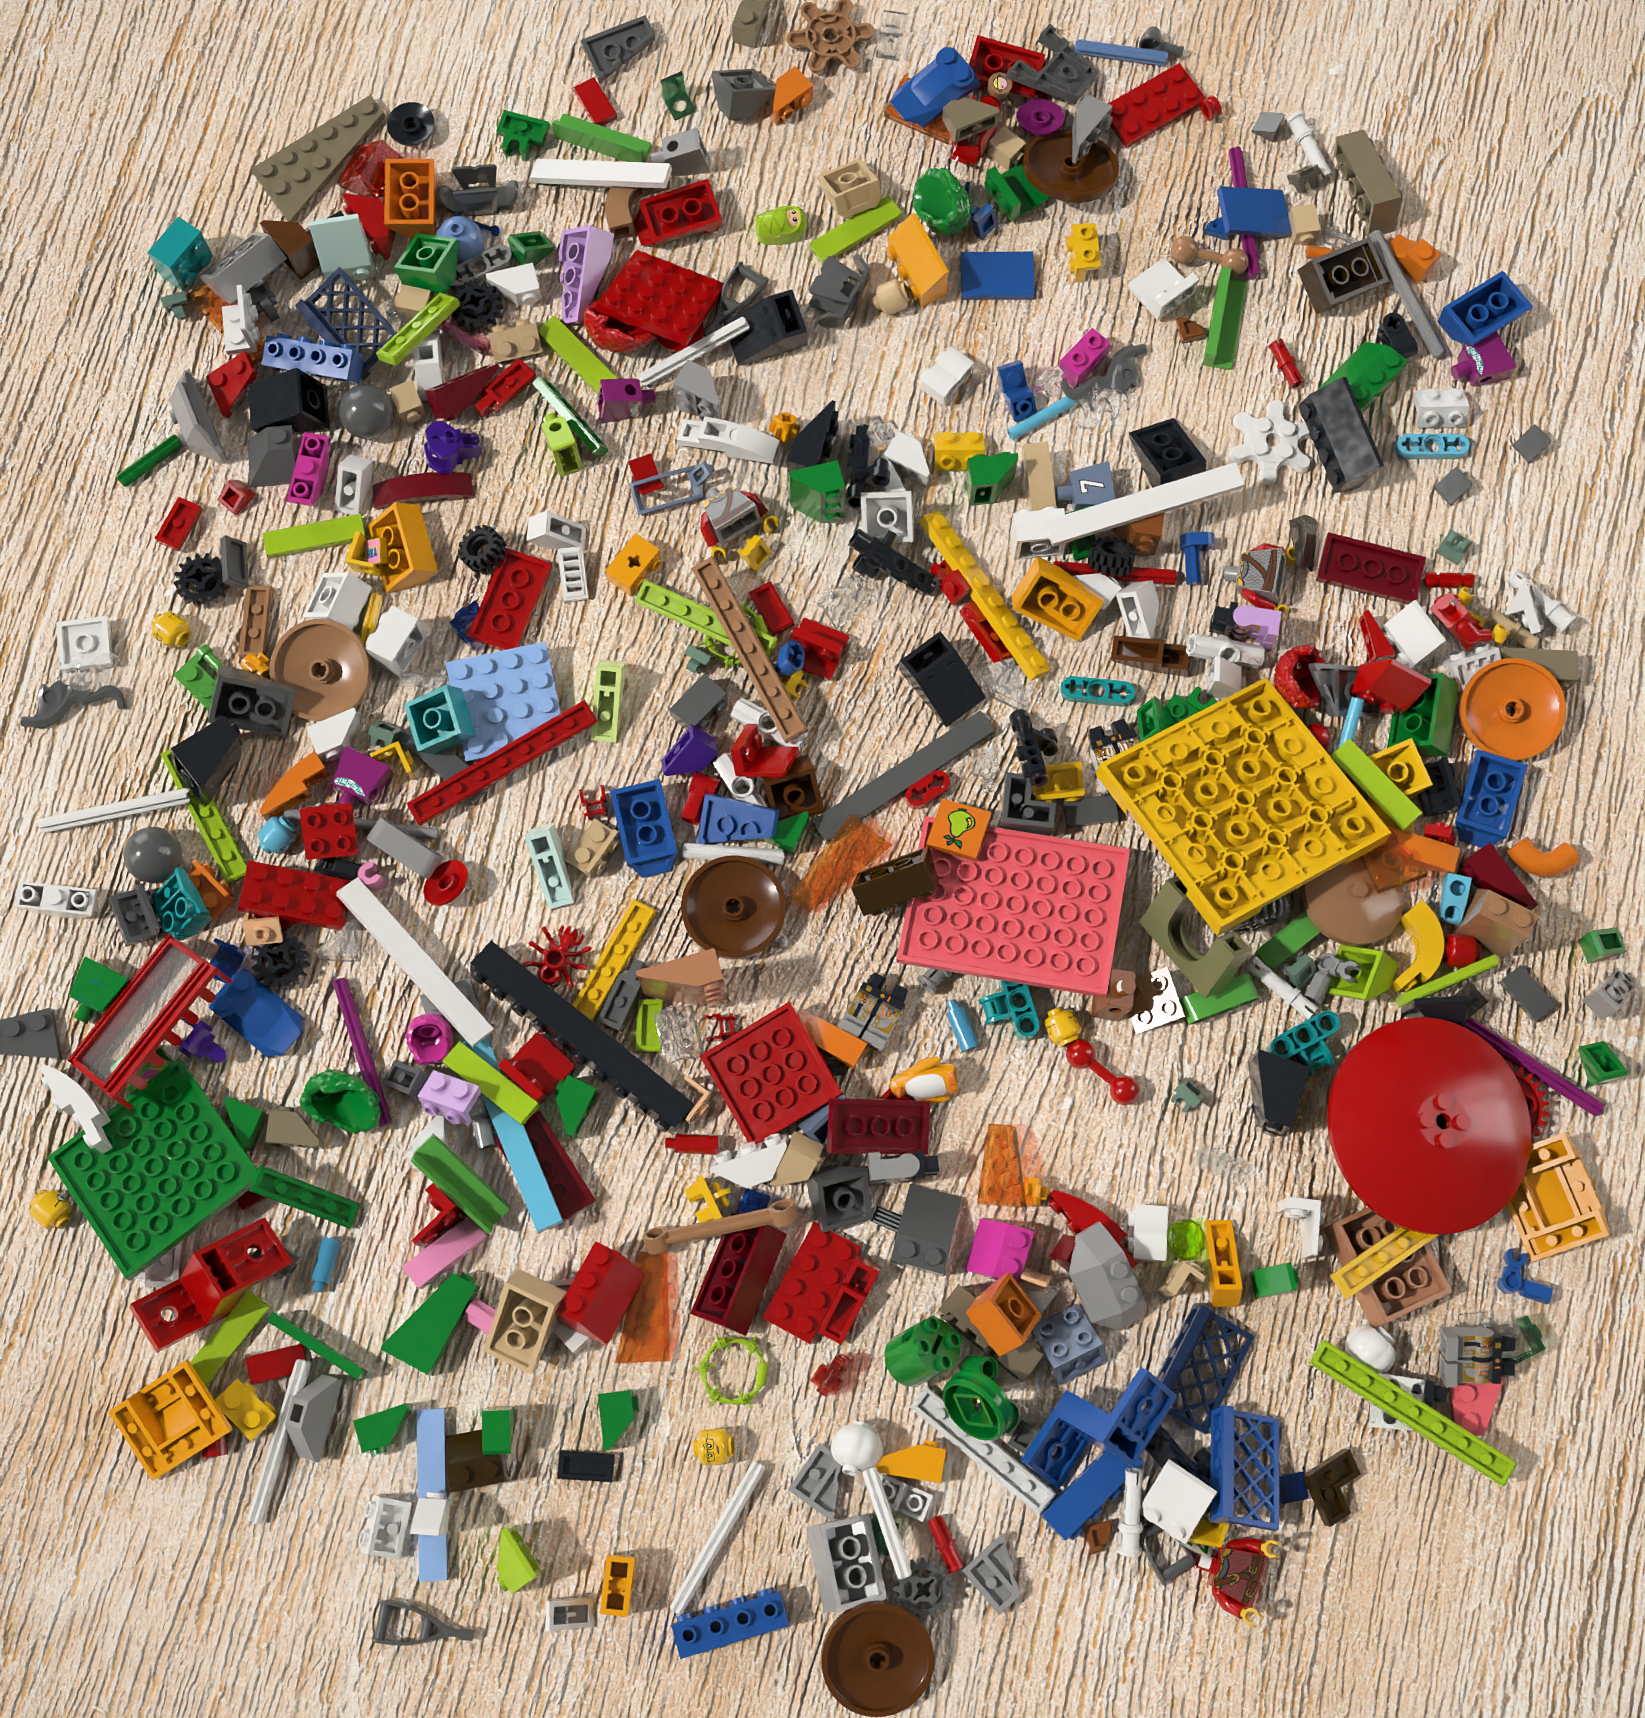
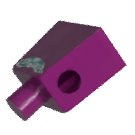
[1451,331,1517,387]
[597,378,656,424]
[333,746,394,806]

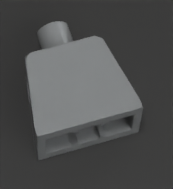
[651,128,710,177]

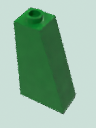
[380,1272,480,1376]

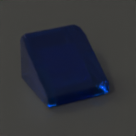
[1279,1471,1309,1504]

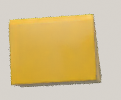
[1368,738,1433,799]

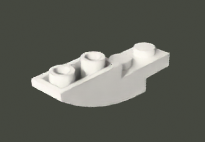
[677,416,780,464]
[40,1065,112,1154]

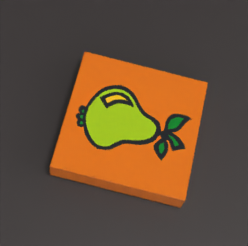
[926,798,991,861]

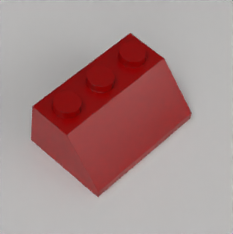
[556,1241,645,1346]

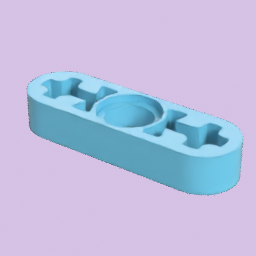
[1395,434,1470,459]

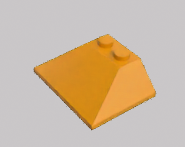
[1507,1132,1610,1262]
[108,1359,233,1481]

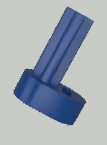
[1180,532,1216,586]
[773,640,805,678]

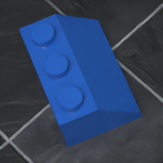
[1437,271,1533,346]

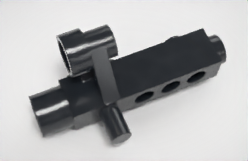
[846,424,890,509]
[848,529,936,595]
[1009,709,1058,787]
[1145,1424,1211,1514]

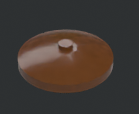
[1022,129,1119,203]
[681,855,786,960]
[821,1600,934,1717]

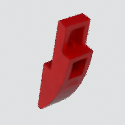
[1047,1190,1138,1269]

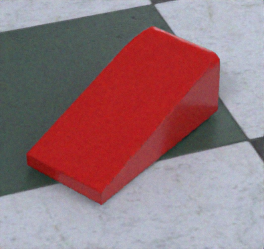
[1358,610,1395,663]
[245,1344,307,1385]

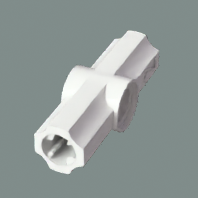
[1186,633,1265,669]
[730,697,808,751]
[713,752,767,807]

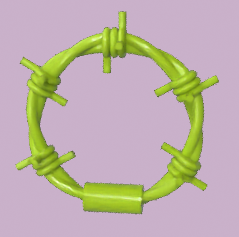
[699,600,769,670]
[692,1333,769,1409]

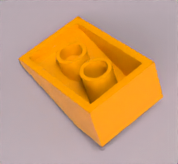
[1011,556,1105,642]

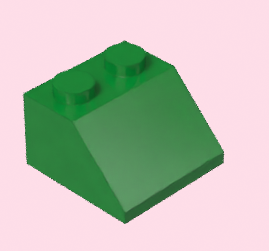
[394,233,458,294]

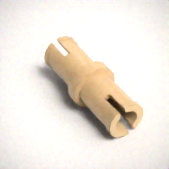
[1487,610,1540,649]

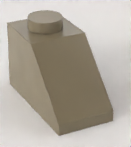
[942,97,1000,143]
[265,1106,325,1149]

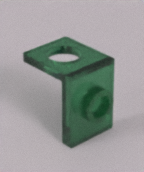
[660,71,696,121]
[1512,1315,1546,1364]

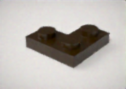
[1302,1448,1361,1527]

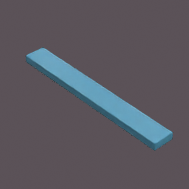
[462,1037,564,1234]

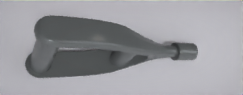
[703,261,769,337]
[1122,1488,1197,1585]
[372,1599,475,1646]

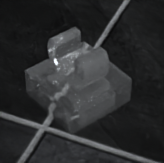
[1031,365,1064,397]
[866,415,898,452]

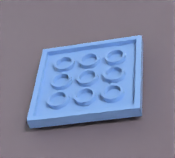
[445,642,567,763]

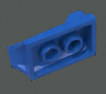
[889,47,980,129]
[1455,749,1528,848]
[610,779,678,878]
[209,968,304,1059]

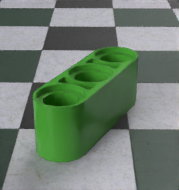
[1180,973,1259,1025]

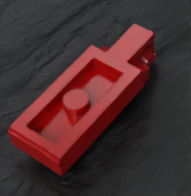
[475,358,537,418]
[959,601,1014,665]

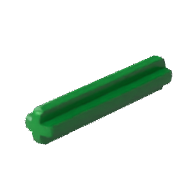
[116,434,183,487]

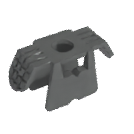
[437,164,519,216]
[809,254,870,328]

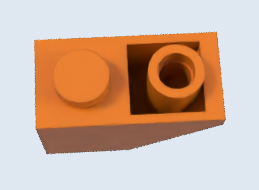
[773,66,813,125]

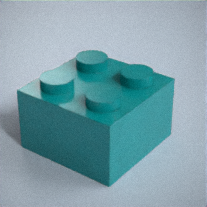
[147,217,213,291]
[404,685,476,755]

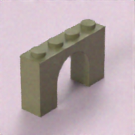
[1139,876,1252,998]

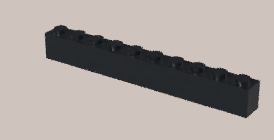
[470,940,695,1135]

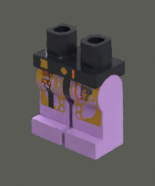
[1208,602,1282,652]

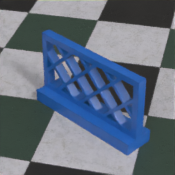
[1210,1405,1279,1531]

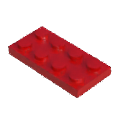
[1108,63,1206,148]
[467,547,553,651]
[237,860,351,931]
[762,1222,861,1344]

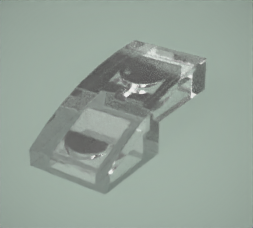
[876,10,907,61]

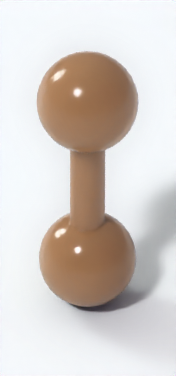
[1171,236,1248,276]

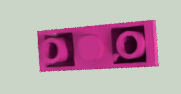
[286,432,329,507]

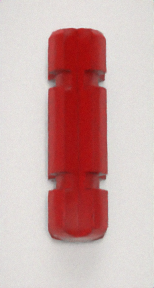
[1424,572,1475,588]

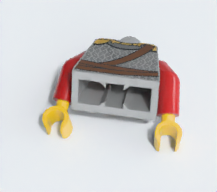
[700,486,779,561]
[1224,543,1298,622]

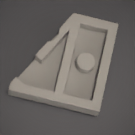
[962,1534,1020,1615]

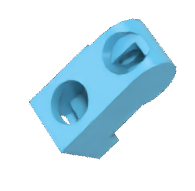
[1437,873,1472,925]

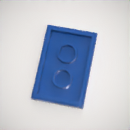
[1217,186,1292,237]
[960,251,1035,300]

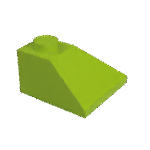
[1326,945,1399,1001]
[497,1525,543,1594]

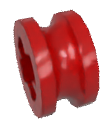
[1199,95,1222,121]

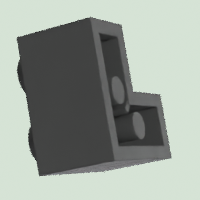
[999,772,1056,836]

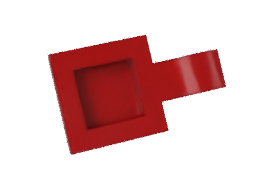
[930,560,972,606]

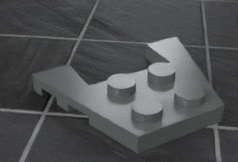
[1006,24,1099,104]

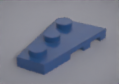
[697,793,780,844]

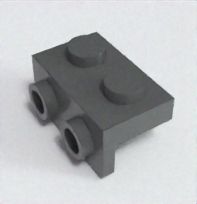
[108,883,162,947]

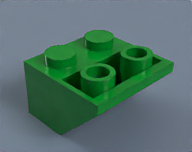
[965,452,1019,506]

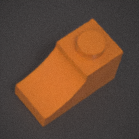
[1389,234,1441,284]

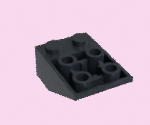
[723,289,808,366]
[787,400,839,482]
[899,631,986,728]

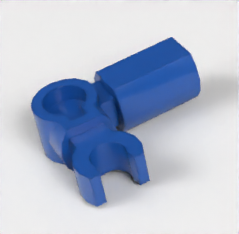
[1497,1248,1553,1305]

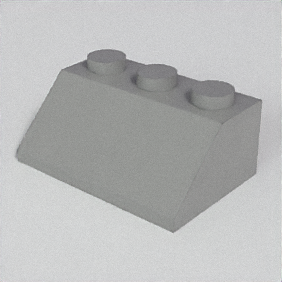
[199,232,287,304]
[806,1513,887,1613]

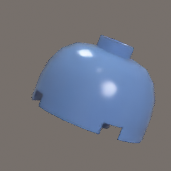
[436,216,484,265]

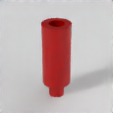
[665,1134,719,1155]

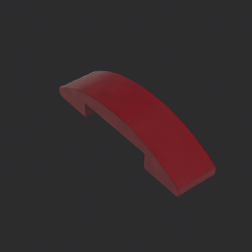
[372,472,474,510]

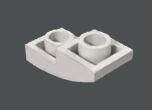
[880,1473,935,1523]

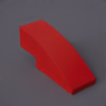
[818,1254,882,1345]

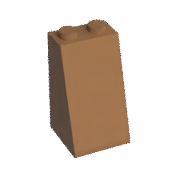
[1454,888,1539,958]

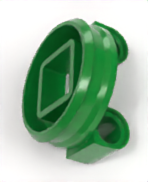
[943,1356,1019,1441]

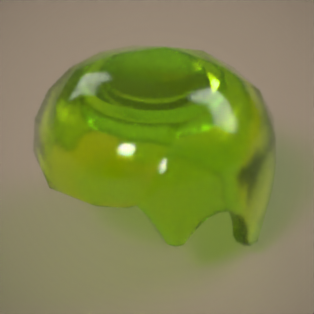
[1167,1219,1206,1261]

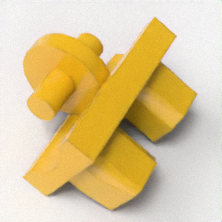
[684,1175,732,1223]

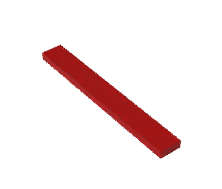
[406,700,598,826]

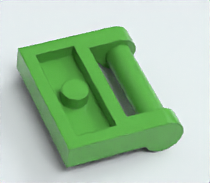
[173,644,225,710]

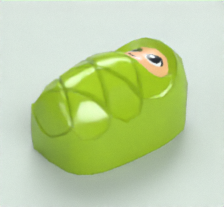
[755,206,807,245]

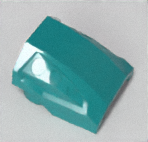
[152,867,212,940]

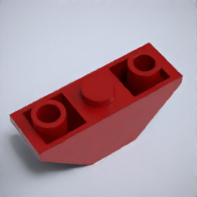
[342,193,396,261]

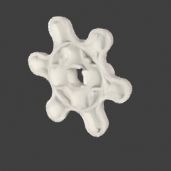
[1229,400,1311,486]

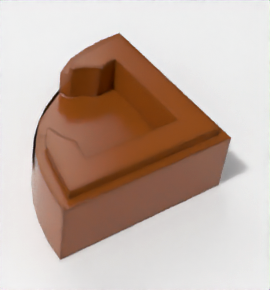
[1176,318,1207,344]
[1083,1519,1112,1555]

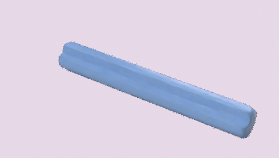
[1075,39,1168,66]

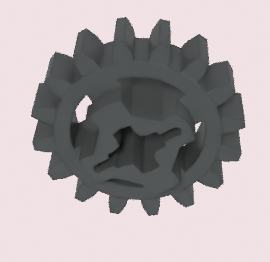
[893,1557,954,1621]

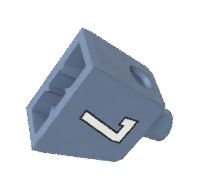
[1056,461,1115,511]

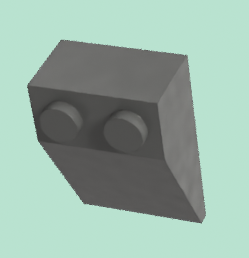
[208,665,297,738]
[890,1184,962,1277]

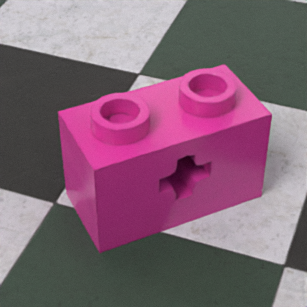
[1057,328,1111,388]

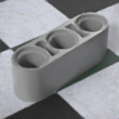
[366,816,443,879]

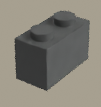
[669,673,728,731]

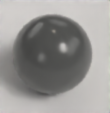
[339,384,394,440]
[123,827,183,884]

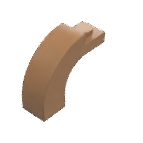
[605,181,670,240]

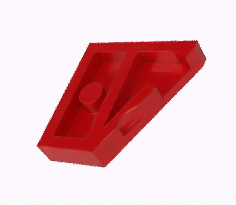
[206,351,258,418]

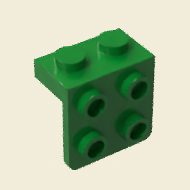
[984,162,1049,222]

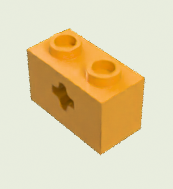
[605,533,661,596]
[600,1554,637,1617]

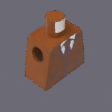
[1091,968,1136,1021]

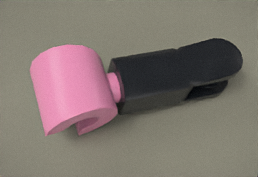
[314,857,386,891]

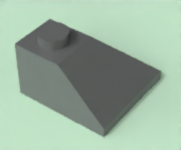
[711,69,775,121]
[248,425,299,488]
[807,1165,873,1232]

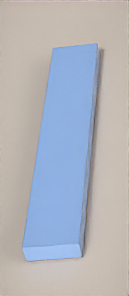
[417,1408,448,1582]

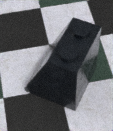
[248,368,330,435]
[170,716,242,807]
[1248,1049,1310,1137]

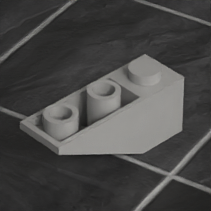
[1072,94,1113,164]

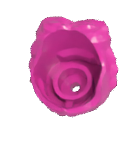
[405,1013,454,1065]

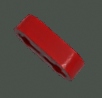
[905,770,950,809]

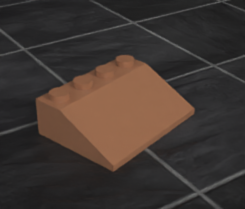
[636,948,728,1008]
[1323,1207,1452,1328]

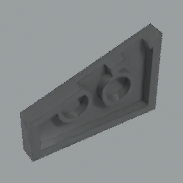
[580,15,655,84]
[0,1008,62,1060]

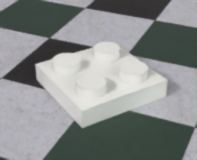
[56,616,113,673]

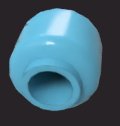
[258,816,297,854]

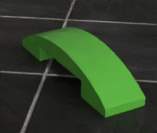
[1254,911,1321,971]

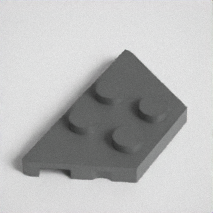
[1309,663,1380,719]

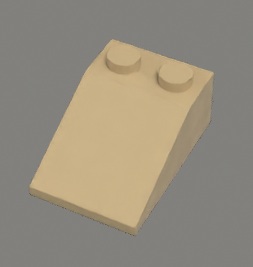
[483,1269,567,1374]

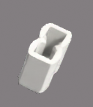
[920,346,975,405]
[1126,1204,1168,1263]

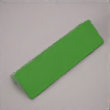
[552,113,652,163]
[1202,267,1247,370]
[411,1133,511,1234]

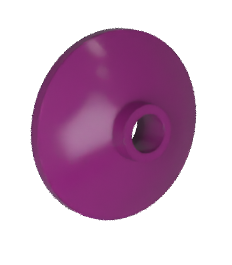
[1017,99,1065,135]

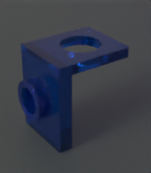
[449,600,479,651]
[211,938,246,984]

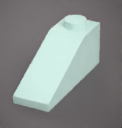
[525,823,574,909]

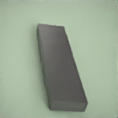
[398,726,491,805]

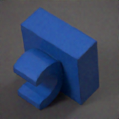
[970,203,998,239]

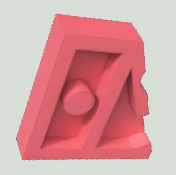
[1448,1378,1503,1436]

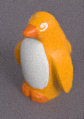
[889,1057,958,1104]

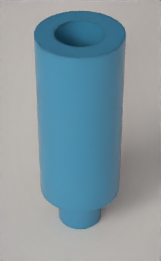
[946,999,980,1053]
[311,1237,342,1293]

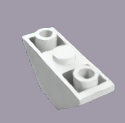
[413,329,444,401]
[14,881,97,919]
[710,1133,789,1188]

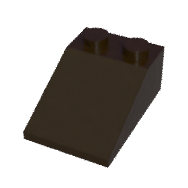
[1297,237,1389,315]

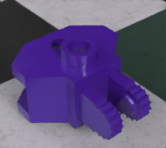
[424,421,483,474]
[178,1018,227,1063]

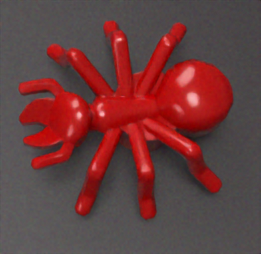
[522,925,591,988]

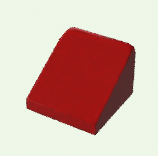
[217,480,256,515]

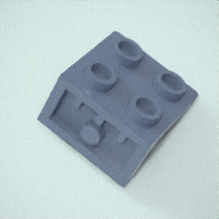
[1032,1304,1108,1385]

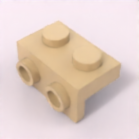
[488,318,543,363]

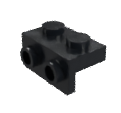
[1418,757,1462,817]

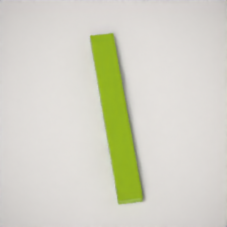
[1308,1339,1517,1487]

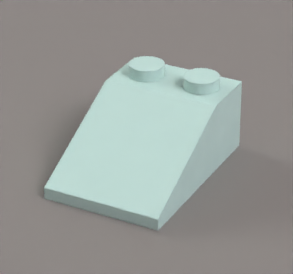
[308,214,376,285]

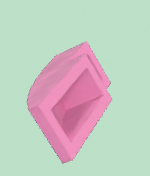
[402,1217,487,1289]

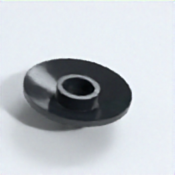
[387,102,435,146]

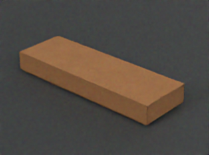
[238,585,274,659]

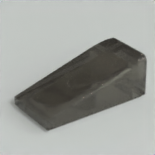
[1289,515,1317,572]

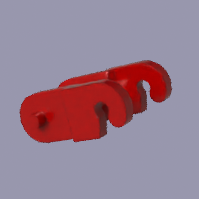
[579,785,609,820]
[704,1013,738,1042]

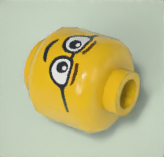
[30,1189,72,1230]

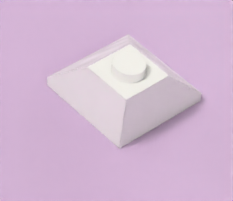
[861,491,915,543]

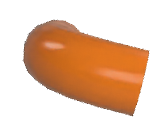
[1506,836,1580,877]

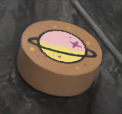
[987,73,1012,99]

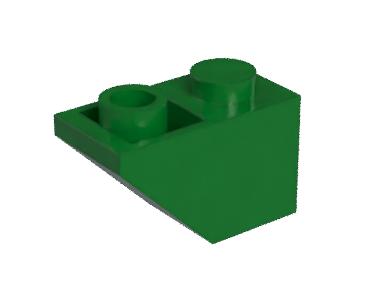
[1249,1262,1299,1299]

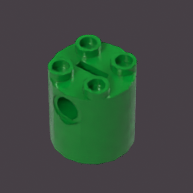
[884,1316,962,1387]

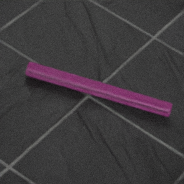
[1228,146,1261,280]
[333,978,392,1127]
[1465,1017,1604,1116]

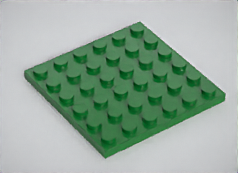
[47,1058,258,1281]

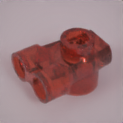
[811,1353,852,1397]

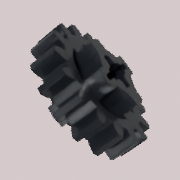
[451,280,504,333]
[174,553,230,608]
[251,932,310,990]

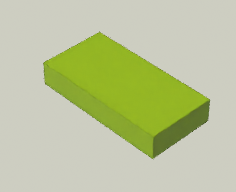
[636,999,665,1053]

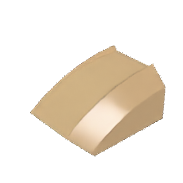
[817,158,882,219]

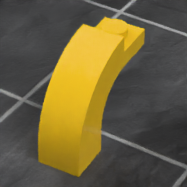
[1390,900,1444,993]

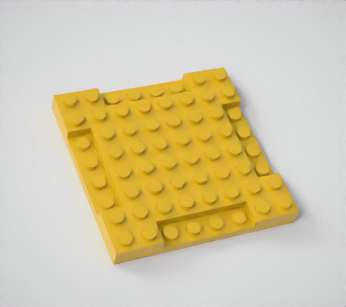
[1096,677,1391,936]

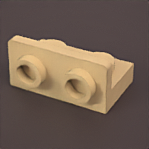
[565,819,621,879]
[1157,1261,1207,1297]

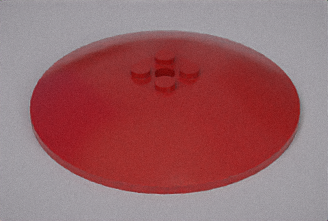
[1327,1017,1531,1235]

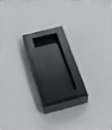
[557,1450,615,1482]

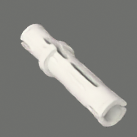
[1246,957,1318,1020]

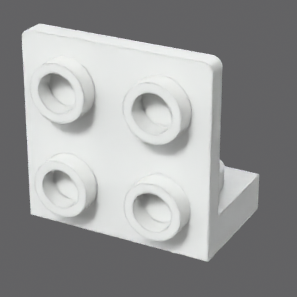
[1127,258,1199,321]
[222,285,260,355]
[1277,1197,1325,1259]

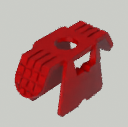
[950,95,1001,167]

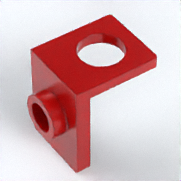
[628,453,665,495]

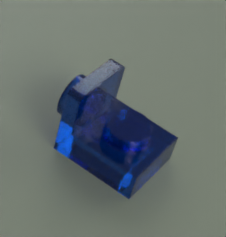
[736,1189,771,1214]

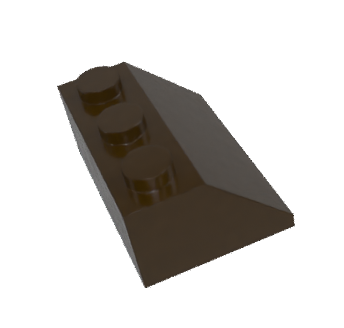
[851,846,938,916]

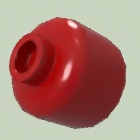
[1442,933,1481,968]

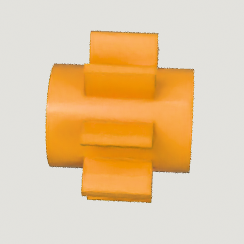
[768,412,801,444]
[240,652,270,679]
[1015,1177,1048,1207]

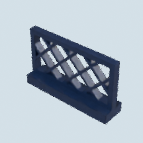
[295,267,397,380]
[1156,1304,1255,1435]

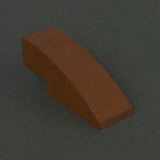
[1111,635,1191,677]

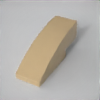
[1021,441,1056,511]

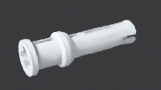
[1285,111,1334,182]
[1506,569,1577,634]
[1117,1467,1144,1557]

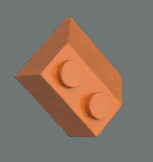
[966,1272,1042,1357]

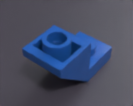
[997,360,1037,422]

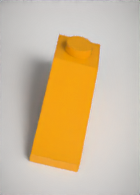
[1204,1220,1242,1307]
[874,1440,946,1483]

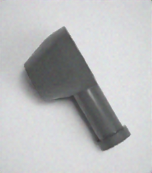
[1139,27,1184,58]

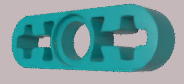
[1060,676,1135,707]

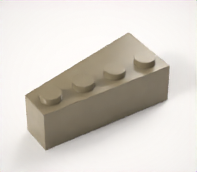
[1334,129,1403,237]
[936,1284,1044,1383]

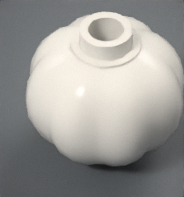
[1345,1325,1396,1374]
[831,1421,883,1476]

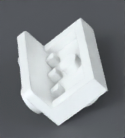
[1413,388,1470,428]

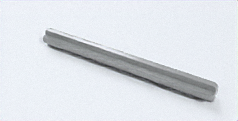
[1368,230,1446,359]

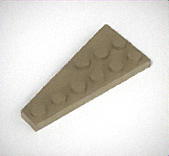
[250,95,385,222]

